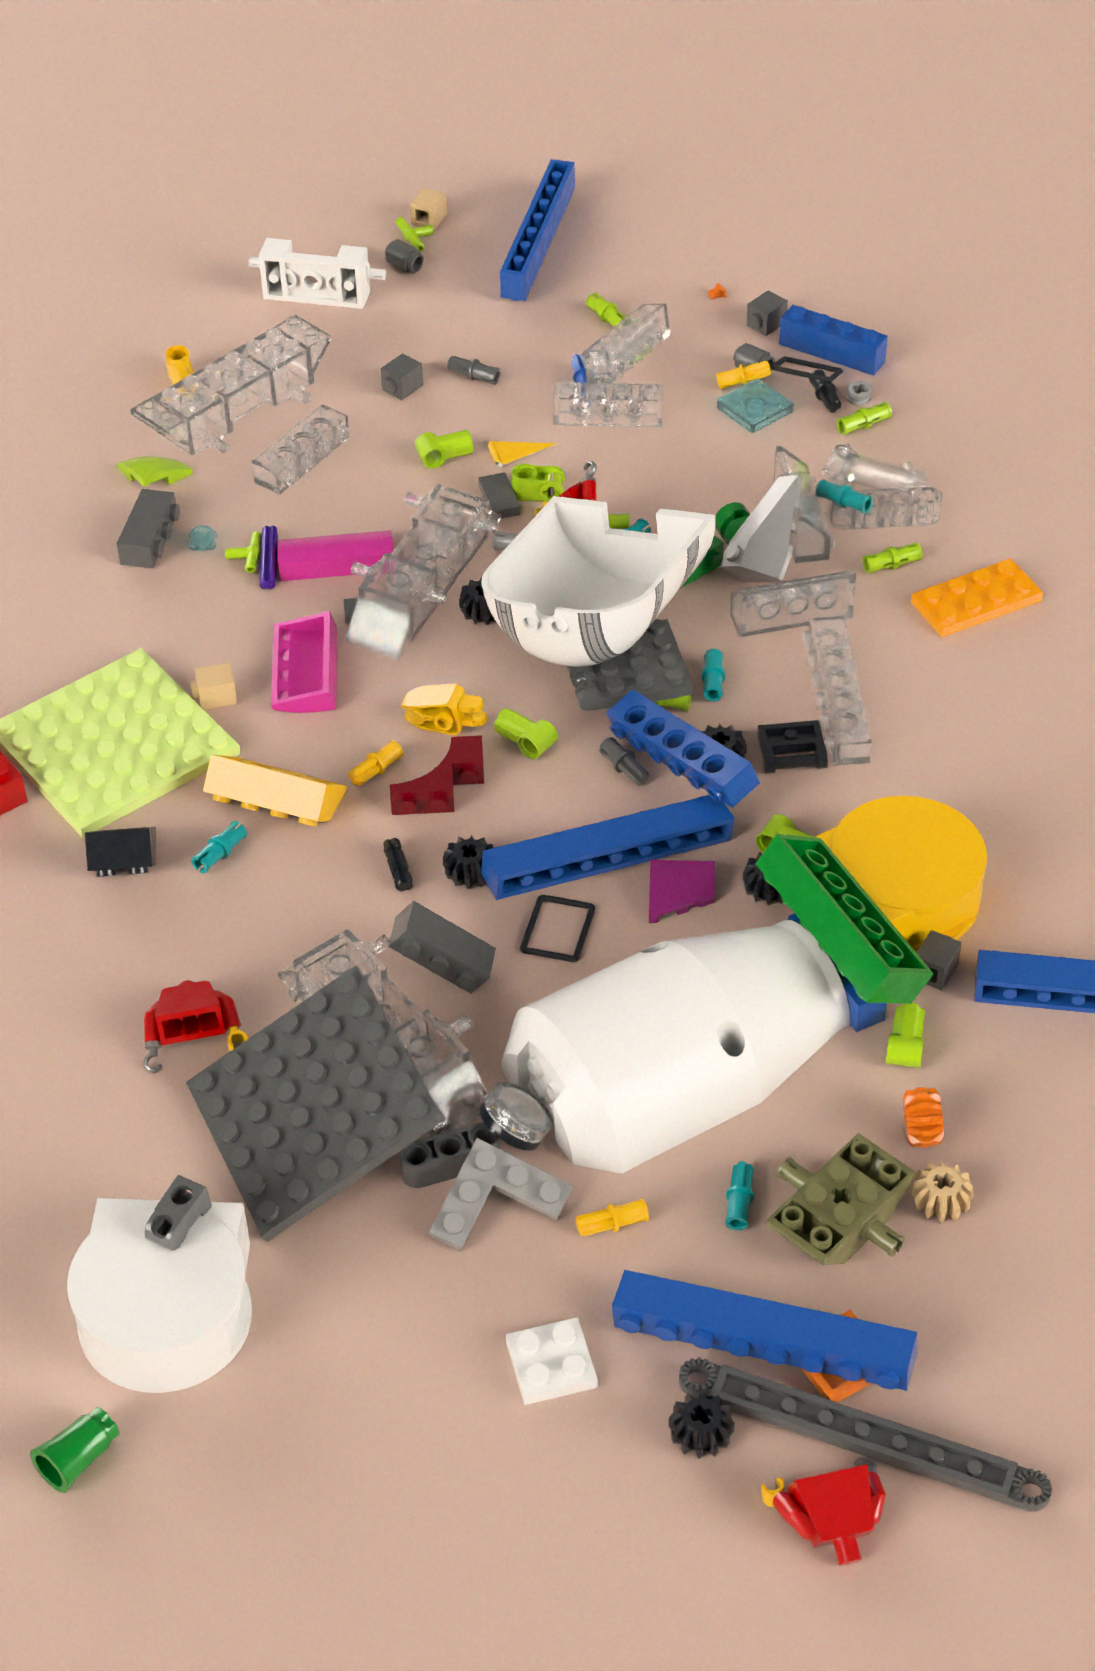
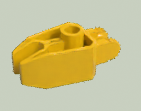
[401,684,488,736]

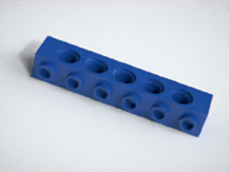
[606,689,760,808]

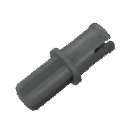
[447,356,500,385]
[599,737,650,786]

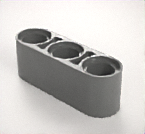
[400,1122,501,1188]

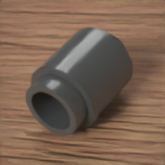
[385,239,424,273]
[733,343,775,372]

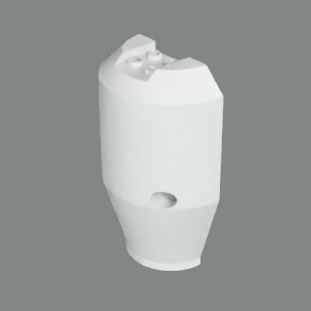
[501,920,850,1174]

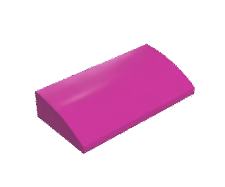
[277,530,395,581]
[271,611,337,713]

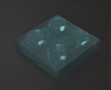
[717,379,794,434]

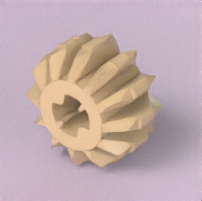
[911,1160,974,1224]

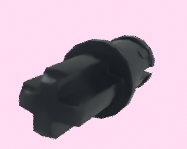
[809,370,842,413]

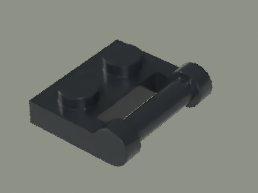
[757,720,828,774]

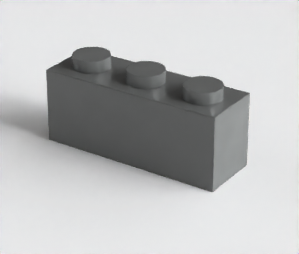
[117,489,180,569]
[388,901,496,994]

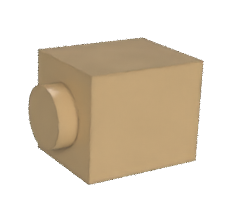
[410,188,447,230]
[190,662,237,710]

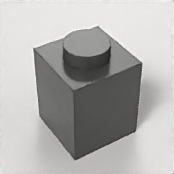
[747,290,788,336]
[381,353,423,400]
[916,930,962,991]

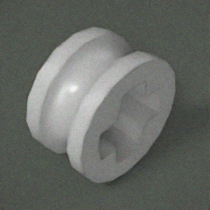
[847,381,872,405]

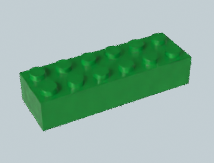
[756,834,934,1004]

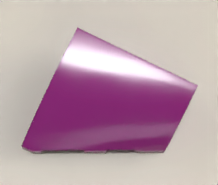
[649,860,715,923]

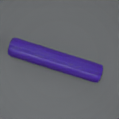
[259,525,278,590]

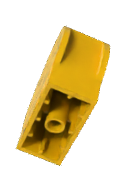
[815,796,987,952]

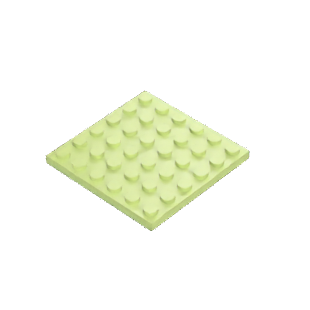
[0,648,241,838]

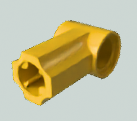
[165,345,198,398]

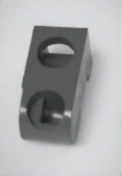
[144,1175,212,1251]

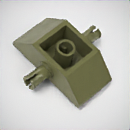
[766,1133,915,1266]

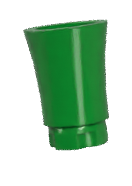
[30,1407,119,1493]

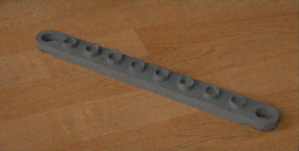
[679,1357,1052,1512]

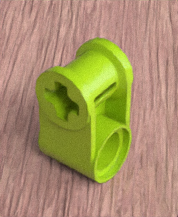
[511,463,565,502]

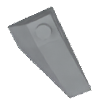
[720,475,802,582]

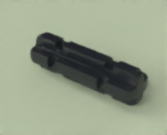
[383,837,413,892]

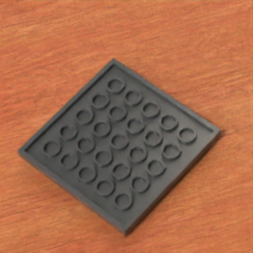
[186,965,446,1241]

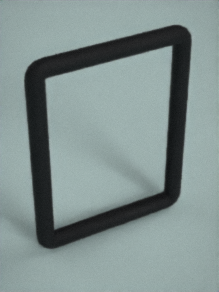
[771,356,843,382]
[520,895,595,962]

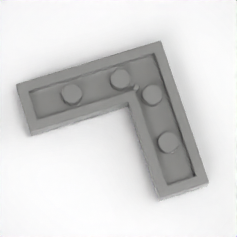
[428,1138,573,1251]

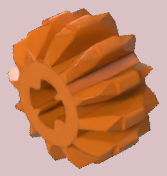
[903,1087,944,1148]

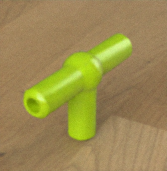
[395,217,434,252]
[225,531,262,573]

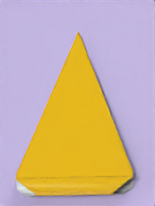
[488,440,559,468]

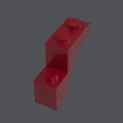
[390,735,484,815]

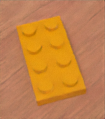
[911,558,1043,637]

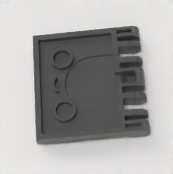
[567,619,693,711]

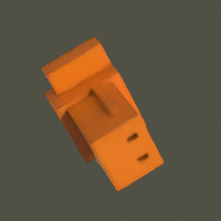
[708,283,727,300]

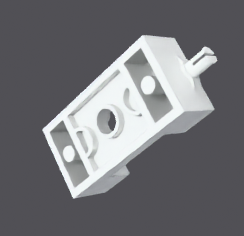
[248,238,386,309]

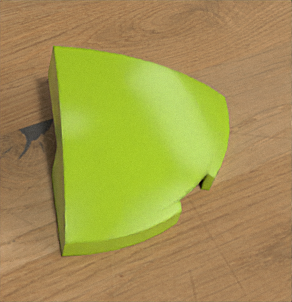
[117,456,193,487]

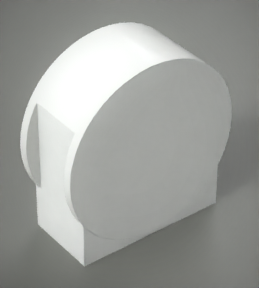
[67,1198,252,1393]

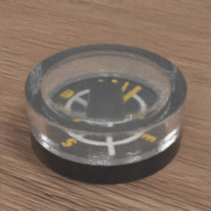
[479,1082,553,1151]

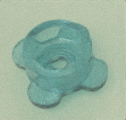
[188,525,218,551]

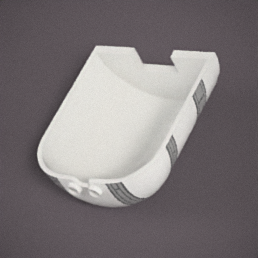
[482,496,715,667]

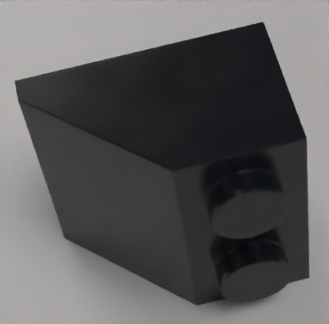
[85,826,156,877]

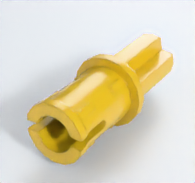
[716,361,771,390]
[348,740,404,786]
[576,1198,649,1237]

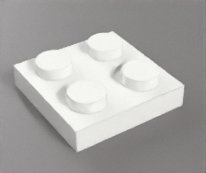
[506,1317,598,1405]

